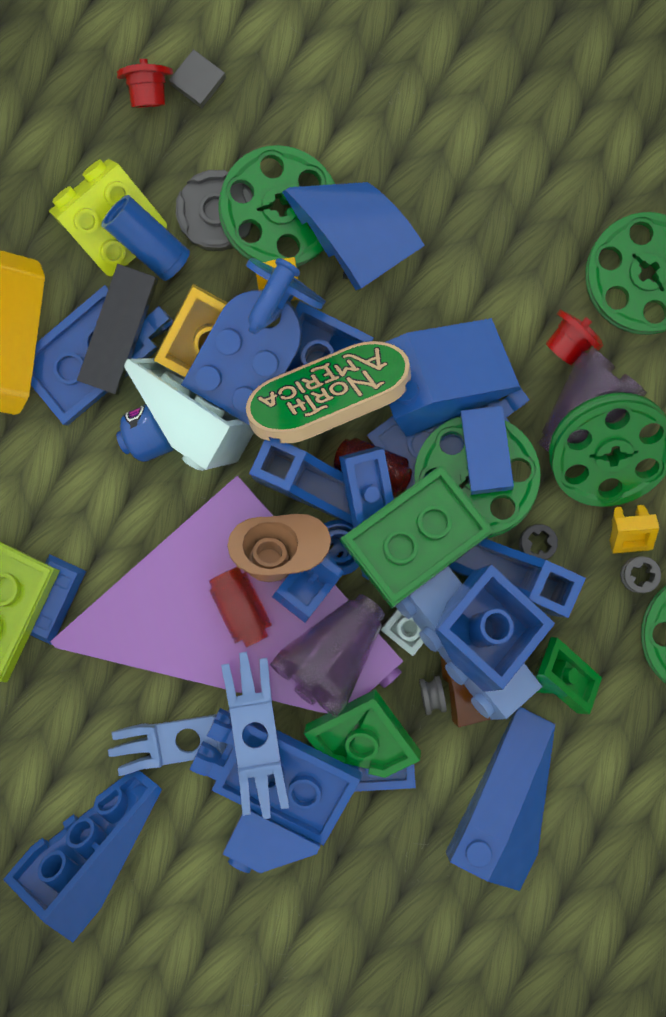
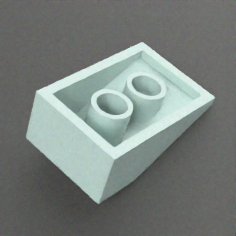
[124,358,254,471]

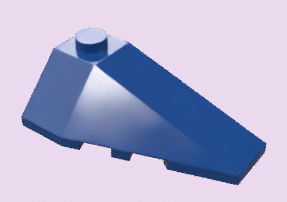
[446,707,555,891]
[3,771,162,943]

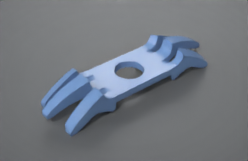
[221,652,289,819]
[108,710,230,776]

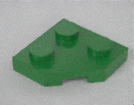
[304,689,421,778]

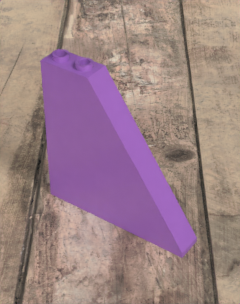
[50,476,403,714]

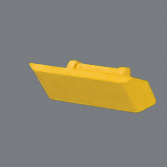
[0,250,45,415]

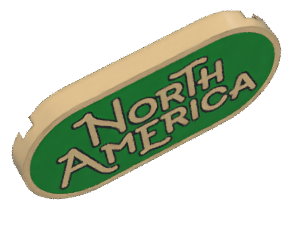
[246,341,411,443]

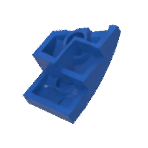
[282,182,425,290]

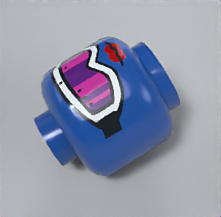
[116,404,174,462]

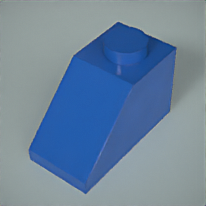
[223,810,320,873]

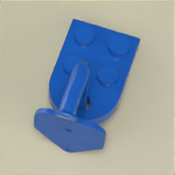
[181,258,326,425]

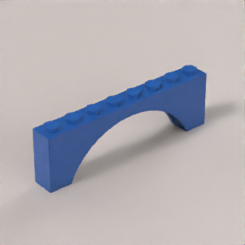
[249,437,586,618]

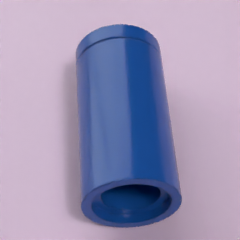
[101,195,190,281]

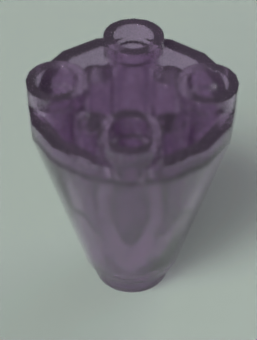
[538,347,647,452]
[270,594,385,717]

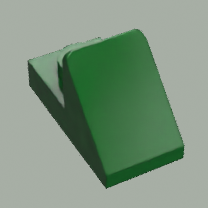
[534,637,602,714]

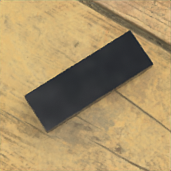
[77,264,159,395]

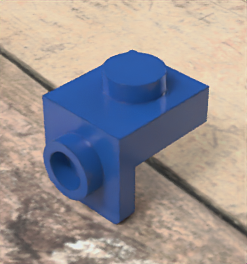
[272,554,344,623]

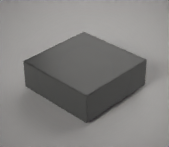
[169,49,226,109]

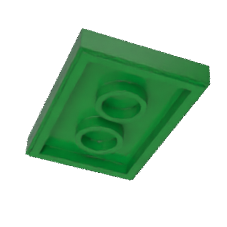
[340,465,494,609]

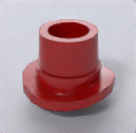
[117,59,173,108]
[545,310,604,366]

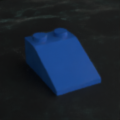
[385,318,521,437]

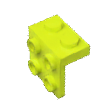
[49,159,167,276]

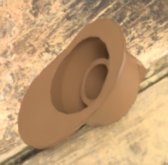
[227,514,331,583]

